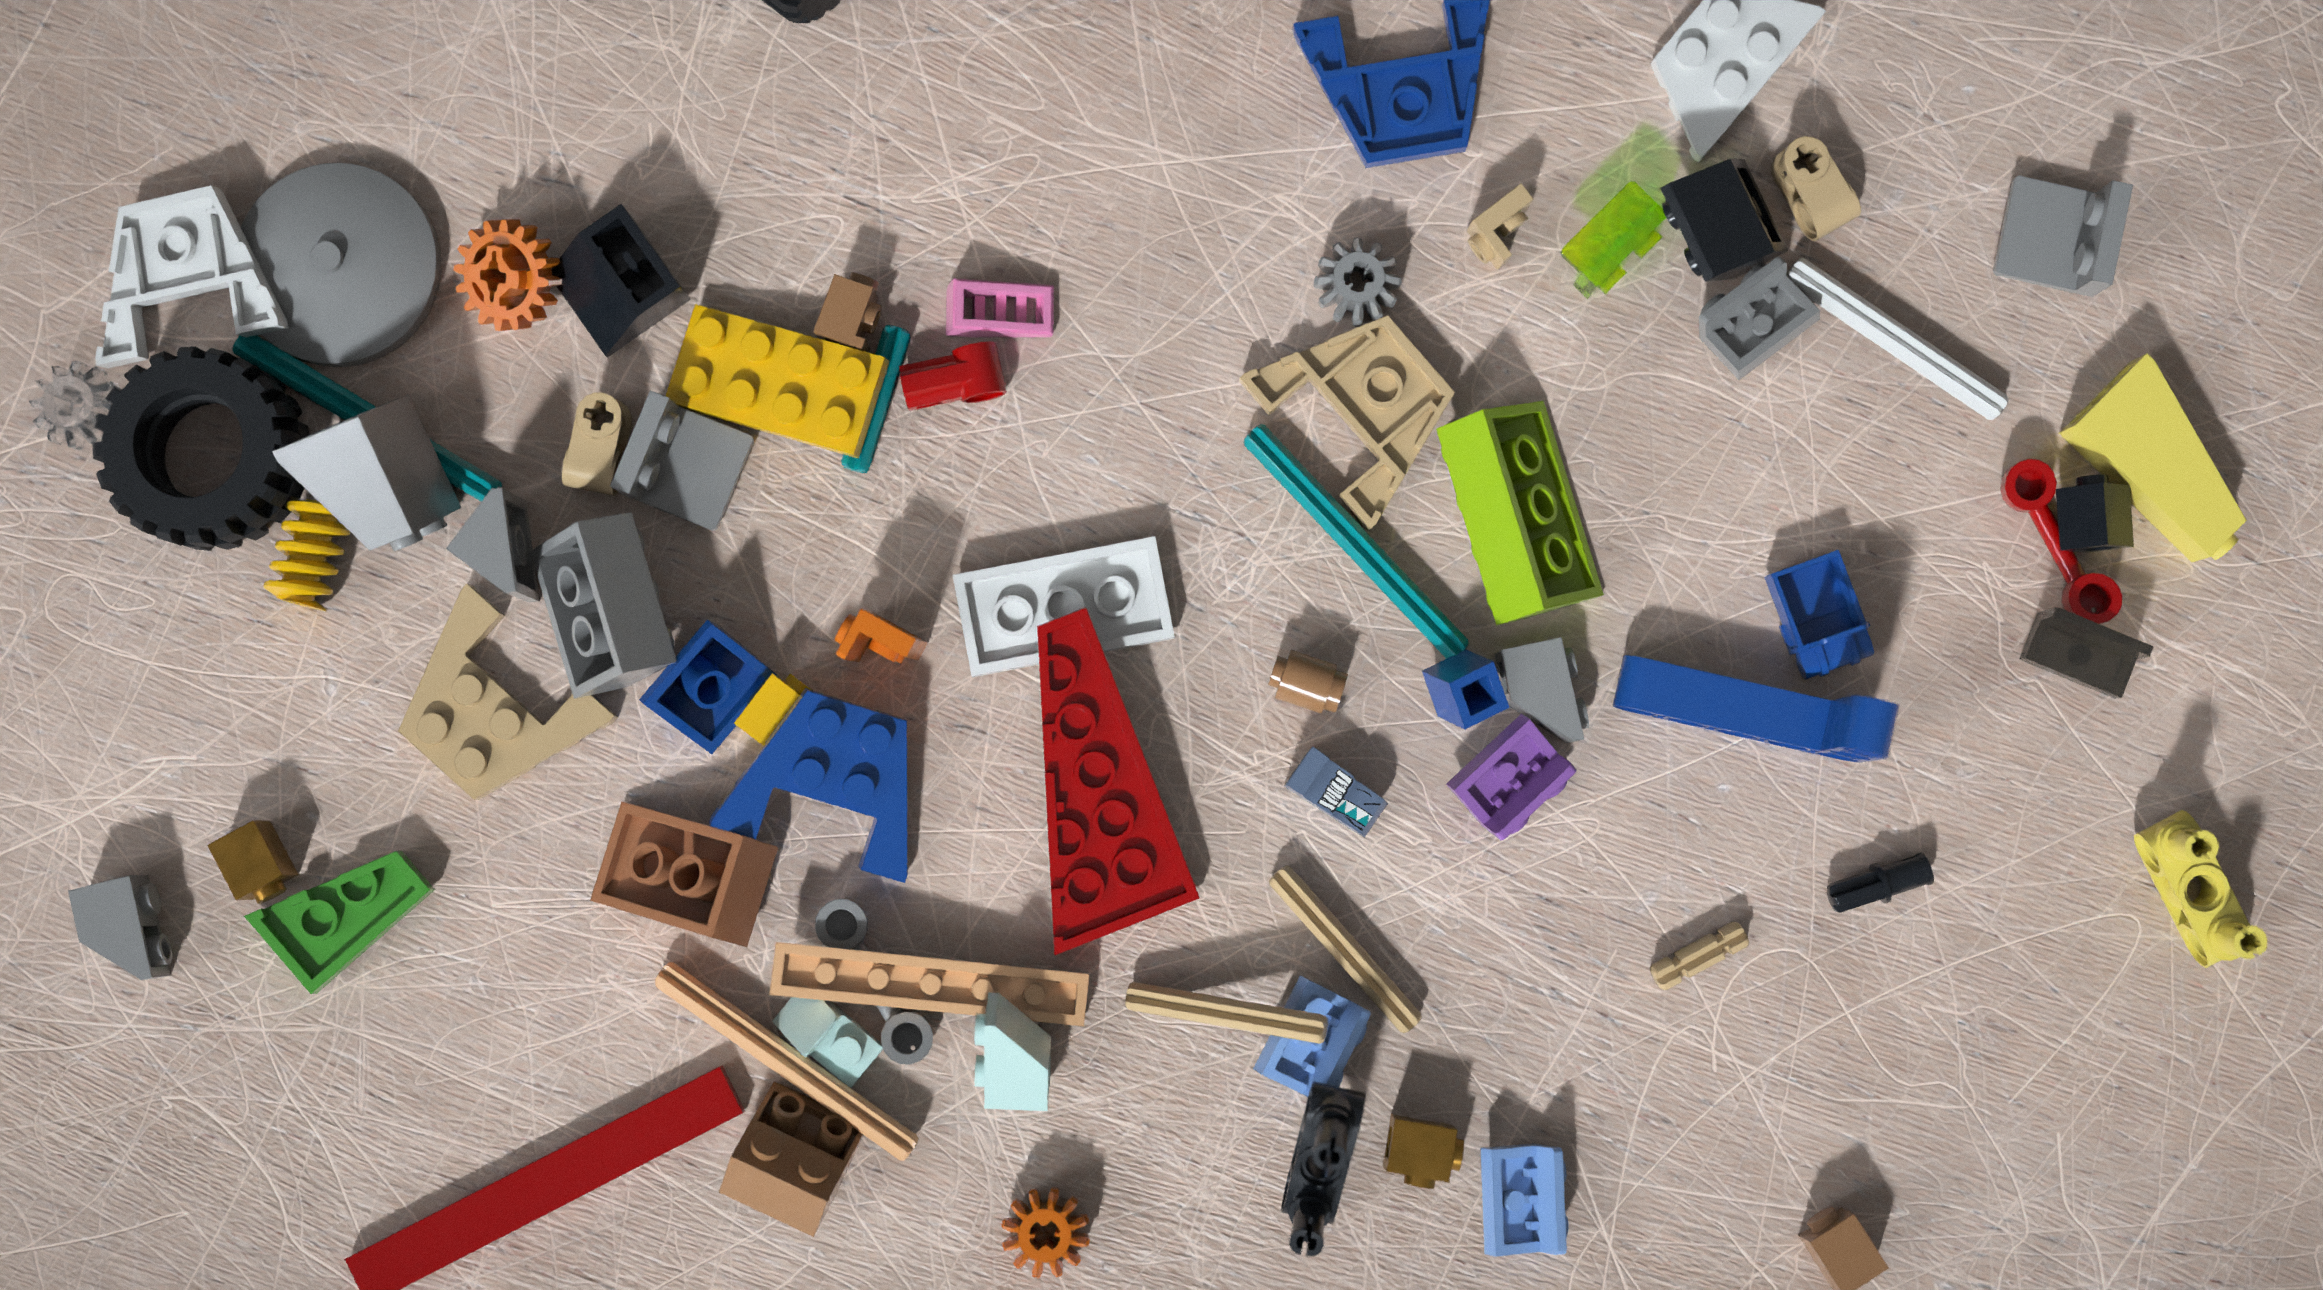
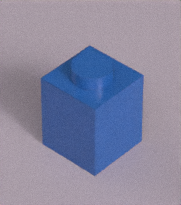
[1422,649,1510,730]

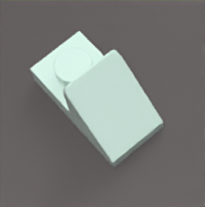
[772,997,883,1088]

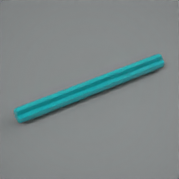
[232,335,503,502]
[1244,424,1469,659]

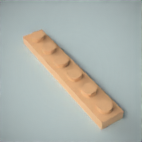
[769,942,1089,1026]

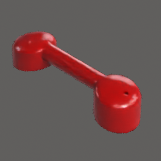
[2000,459,2123,625]

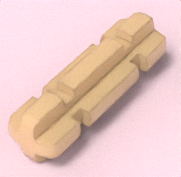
[1650,922,1749,990]

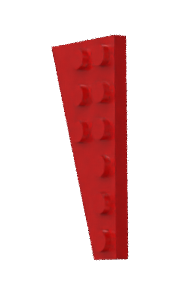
[1037,607,1200,956]

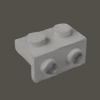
[1699,256,1820,380]

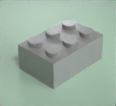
[530,512,677,699]

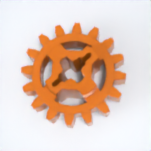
[453,219,562,331]

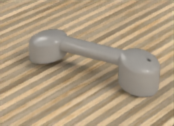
[815,899,933,1065]

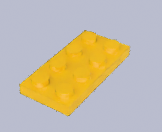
[665,304,890,459]

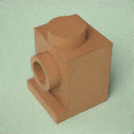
[813,272,882,352]

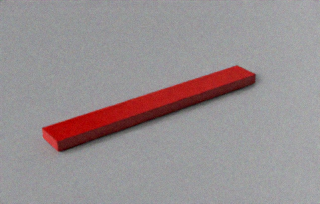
[345,1065,746,1290]

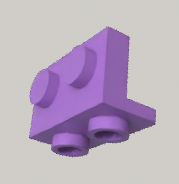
[1446,714,1577,840]

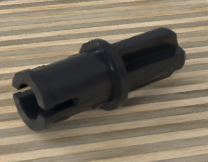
[1827,852,1934,913]

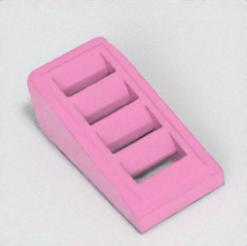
[946,278,1054,337]

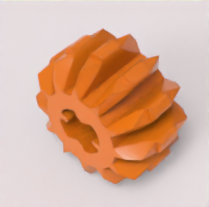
[1001,1187,1090,1278]

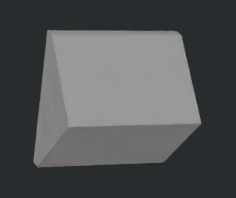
[446,487,540,603]

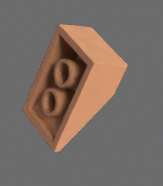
[590,801,778,947]

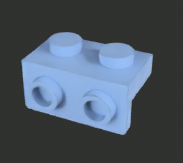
[1253,976,1371,1097]
[1480,1143,1569,1257]

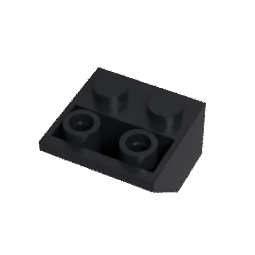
[1660,158,1789,282]
[551,204,691,358]

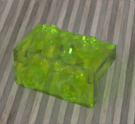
[1560,181,1666,299]

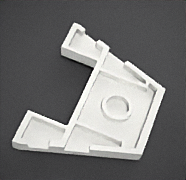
[95,185,288,368]

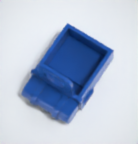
[1764,550,1874,680]

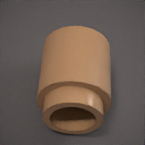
[1268,649,1348,714]

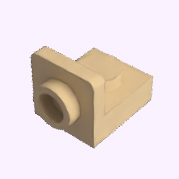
[1467,183,1534,270]

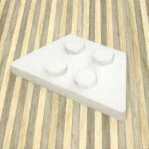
[1650,0,1826,163]

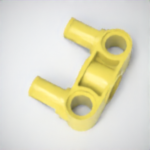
[2134,810,2268,968]

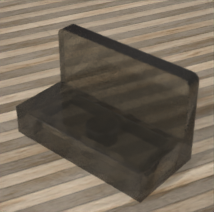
[2019,607,2154,699]

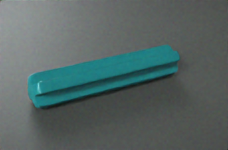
[841,325,911,473]

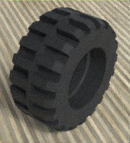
[92,346,310,551]

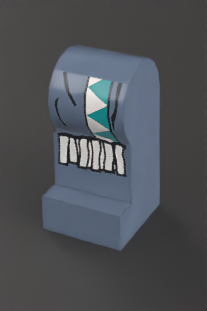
[1284,746,1388,838]

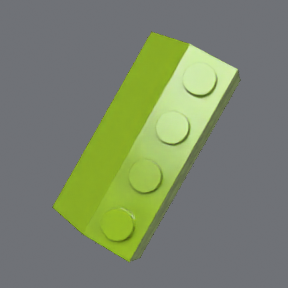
[1436,401,1604,626]

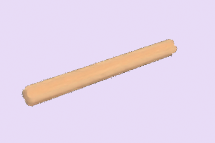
[655,962,918,1161]

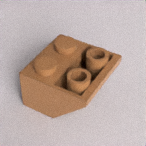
[719,1081,863,1237]

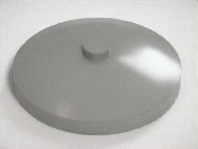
[241,163,441,367]

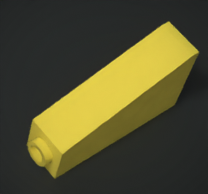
[2059,353,2247,563]

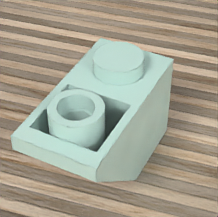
[974,992,1051,1111]

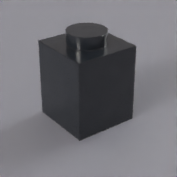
[2056,475,2134,553]

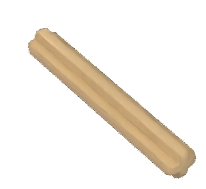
[1269,865,1422,1033]
[1125,982,1328,1044]

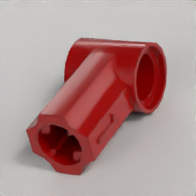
[899,341,1007,411]

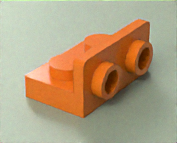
[835,608,928,664]

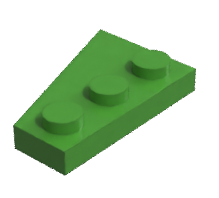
[244,851,435,994]

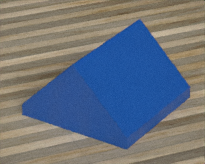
[639,619,778,755]

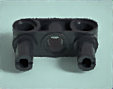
[1281,1081,1365,1257]

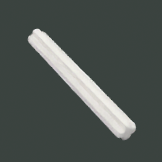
[1786,258,2009,420]

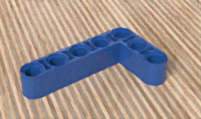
[1613,655,1899,763]

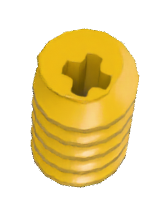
[263,499,350,612]

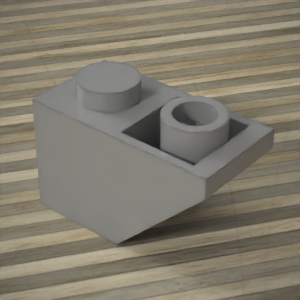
[1495,637,1589,743]
[68,875,173,980]

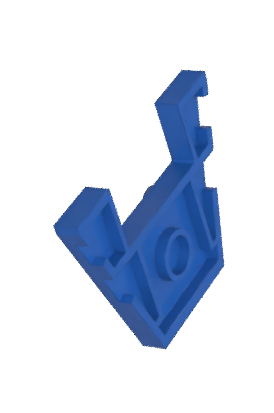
[1292,0,1490,168]
[709,688,907,883]

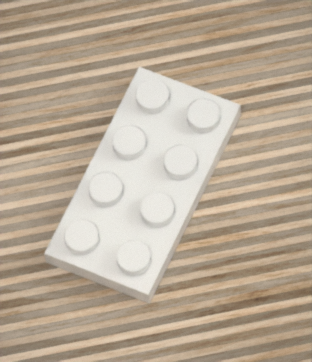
[953,536,1175,677]

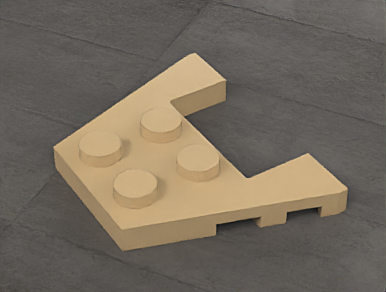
[1239,315,1455,531]
[398,583,618,800]

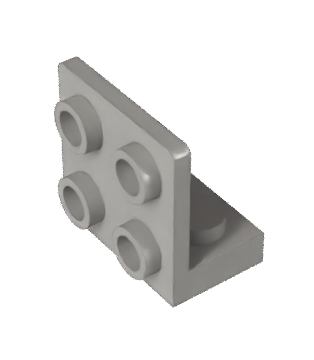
[1993,176,2133,297]
[610,390,754,531]

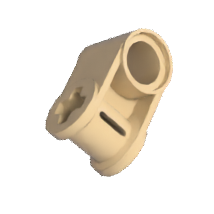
[1771,136,1861,241]
[562,392,632,496]

